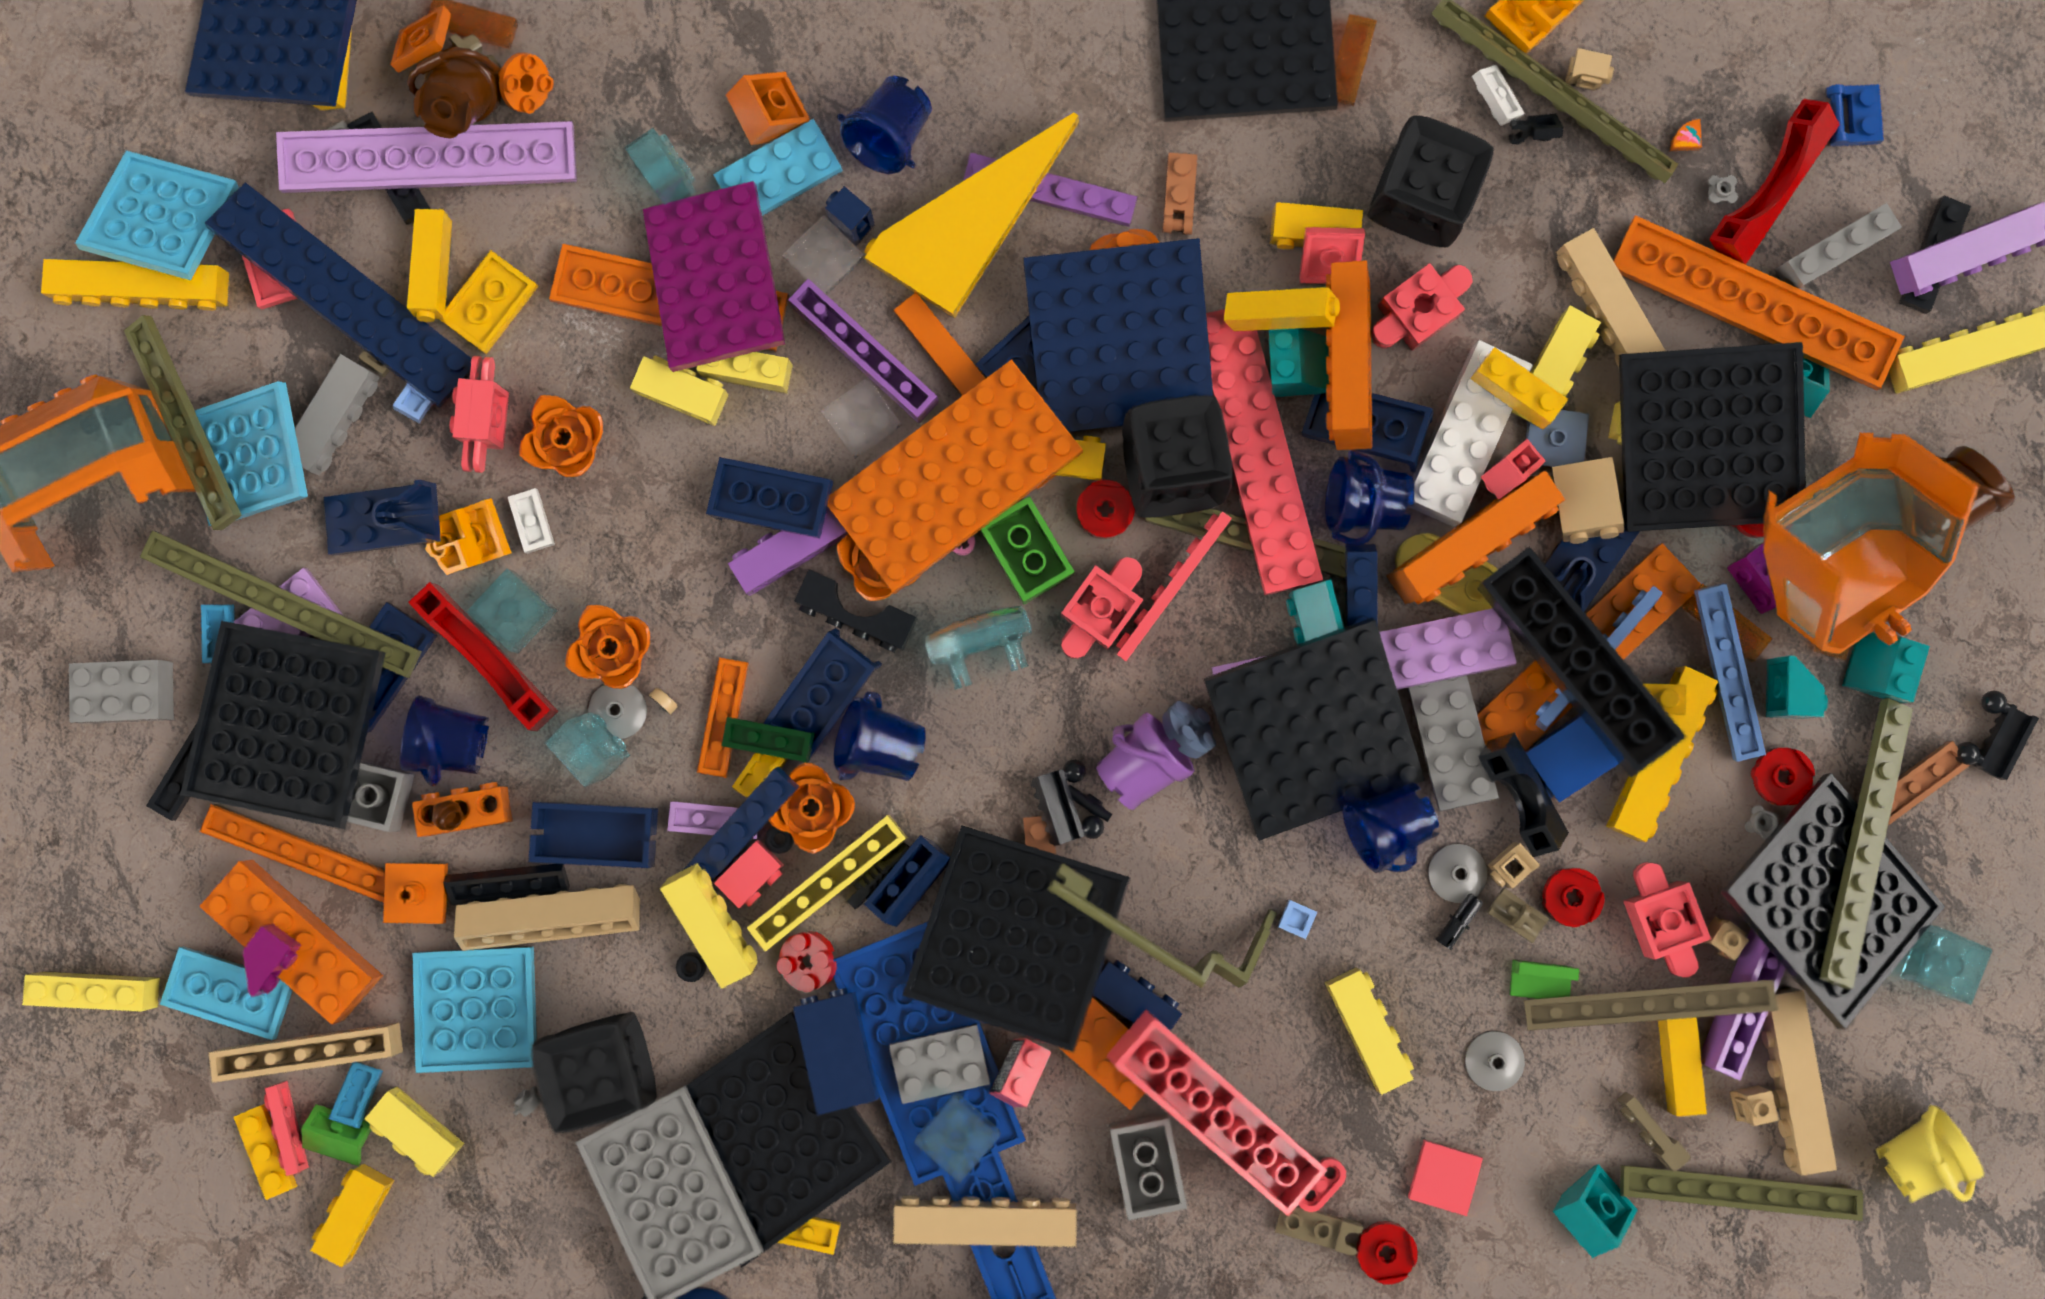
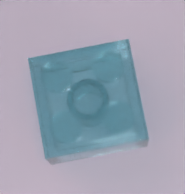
[624,128,696,205]
[466,568,558,654]
[545,712,631,787]
[1900,925,1993,1005]
[914,1092,1000,1183]

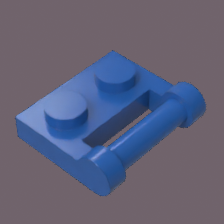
[1826,84,1884,146]

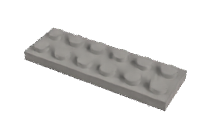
[1407,675,1499,812]

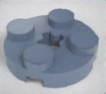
[1162,701,1216,759]

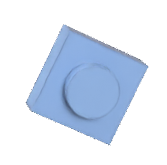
[393,383,433,424]
[1277,900,1317,939]

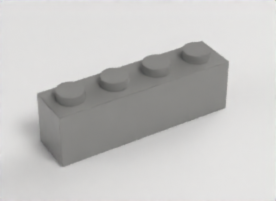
[1775,203,1902,289]
[295,354,380,476]

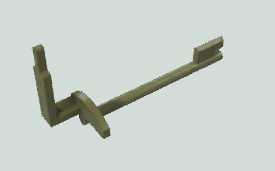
[1048,863,1277,988]

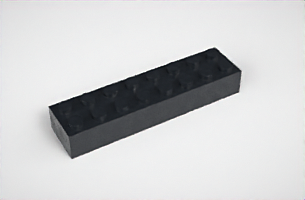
[1478,546,1687,777]

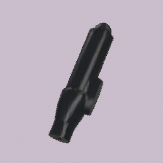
[1068,785,1112,822]

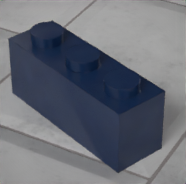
[1345,544,1378,627]
[864,835,950,927]
[1093,959,1182,1031]

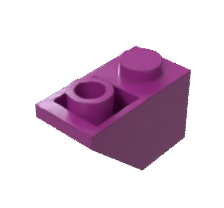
[243,924,301,997]

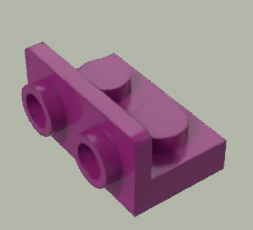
[1727,542,1776,614]

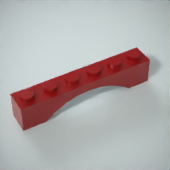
[1709,98,1840,264]
[408,582,559,732]

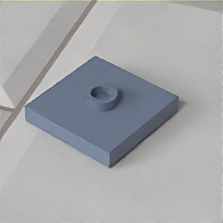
[1526,410,1589,468]

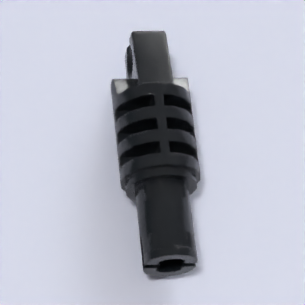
[847,842,910,909]

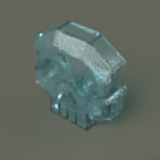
[925,606,1032,690]

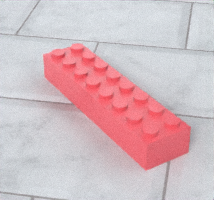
[1106,1010,1327,1216]

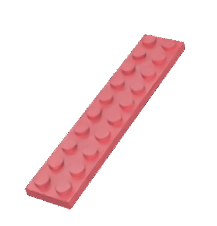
[1206,309,1323,596]

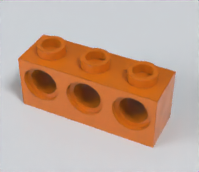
[412,782,513,837]

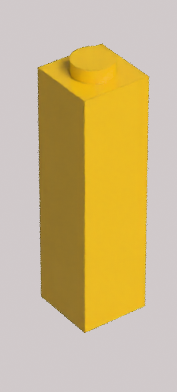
[407,209,452,322]
[1224,287,1340,331]
[1658,1018,1707,1117]

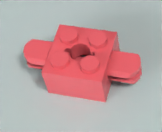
[1371,263,1473,351]
[449,356,509,473]
[1060,557,1144,659]
[1623,862,1711,978]

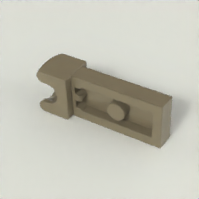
[1617,1092,1691,1172]
[1275,1205,1363,1256]

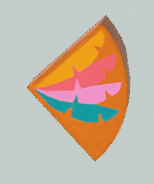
[1670,119,1702,151]

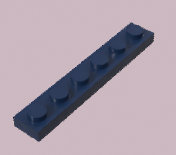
[682,766,800,882]

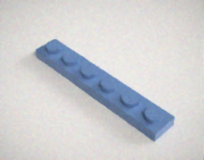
[1694,583,1766,762]
[1535,586,1663,732]

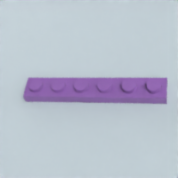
[963,153,1137,227]

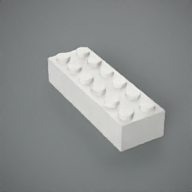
[1401,340,1533,527]

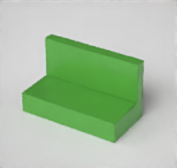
[1509,960,1579,999]
[302,1104,371,1166]

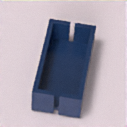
[528,802,658,868]

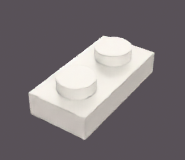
[1472,65,1525,126]
[508,488,555,554]

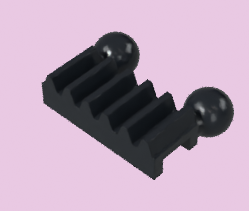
[1956,690,2039,780]
[1030,759,1104,846]

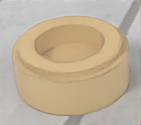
[649,688,677,715]

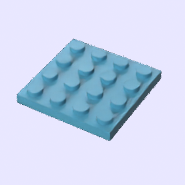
[75,150,239,280]
[195,381,308,526]
[412,946,537,1073]

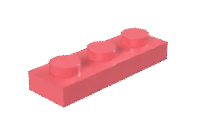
[264,1081,309,1176]

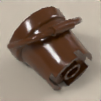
[407,47,502,139]
[1917,446,2015,542]

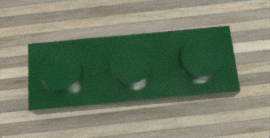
[722,717,815,762]

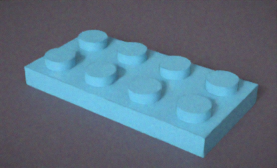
[713,118,843,216]
[160,947,293,1040]

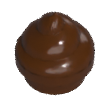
[432,800,463,831]

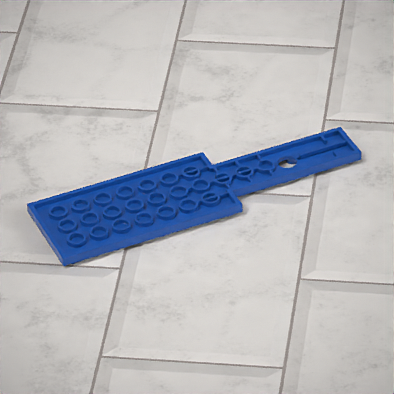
[834,921,1057,1299]

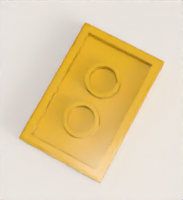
[439,250,539,354]

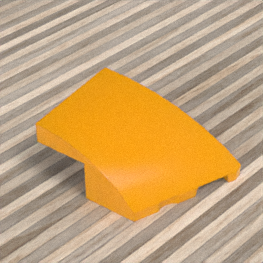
[1485,0,1584,54]
[425,498,511,575]

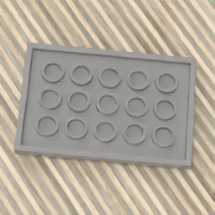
[575,1086,764,1299]

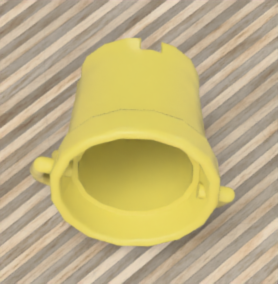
[1876,1105,1984,1203]

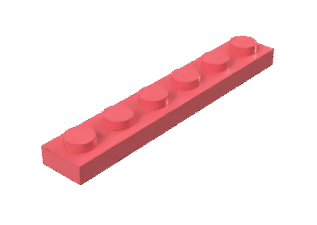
[1116,511,1232,661]

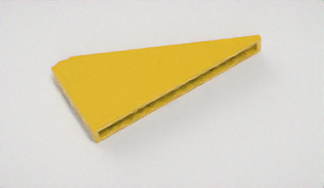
[864,112,1079,318]

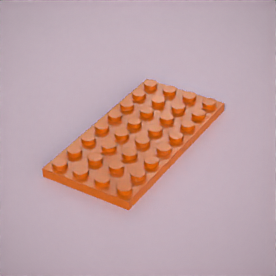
[827,359,1083,594]

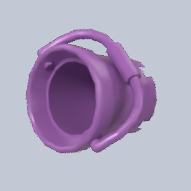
[1096,713,1194,810]

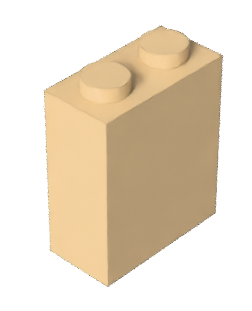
[1552,457,1624,544]

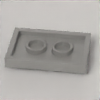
[889,1024,990,1104]

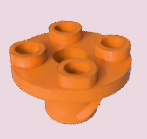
[497,52,554,114]

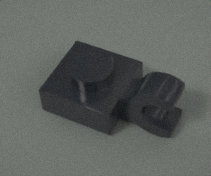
[1508,114,1564,145]

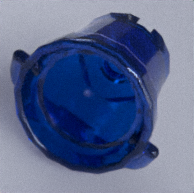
[837,75,932,175]
[1325,450,1415,546]
[834,691,926,781]
[400,695,489,786]
[1342,782,1439,873]

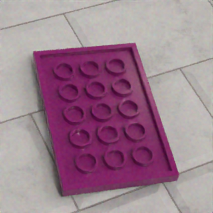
[643,181,785,372]

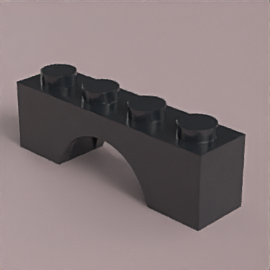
[794,569,917,653]
[1478,732,1569,857]

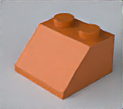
[726,72,810,145]

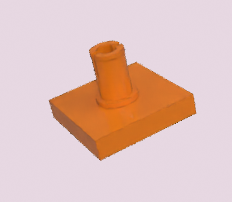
[390,5,451,73]
[383,863,448,924]

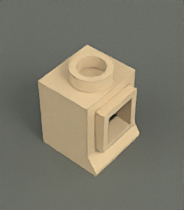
[1565,48,1614,91]
[1487,842,1540,889]
[1702,916,1749,961]
[1730,1085,1779,1126]

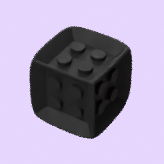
[1368,115,1494,248]
[1122,395,1232,518]
[532,1012,657,1134]

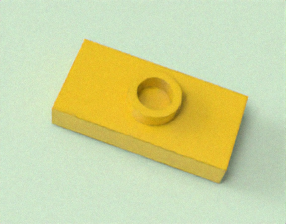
[732,753,788,798]

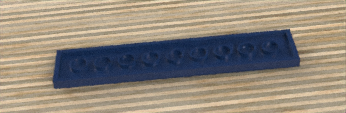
[205,182,472,408]

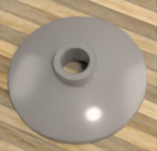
[588,684,647,740]
[1428,844,1487,903]
[1465,1031,1525,1091]

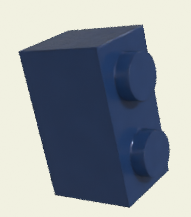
[825,186,875,246]

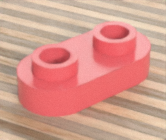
[1299,1157,1346,1212]

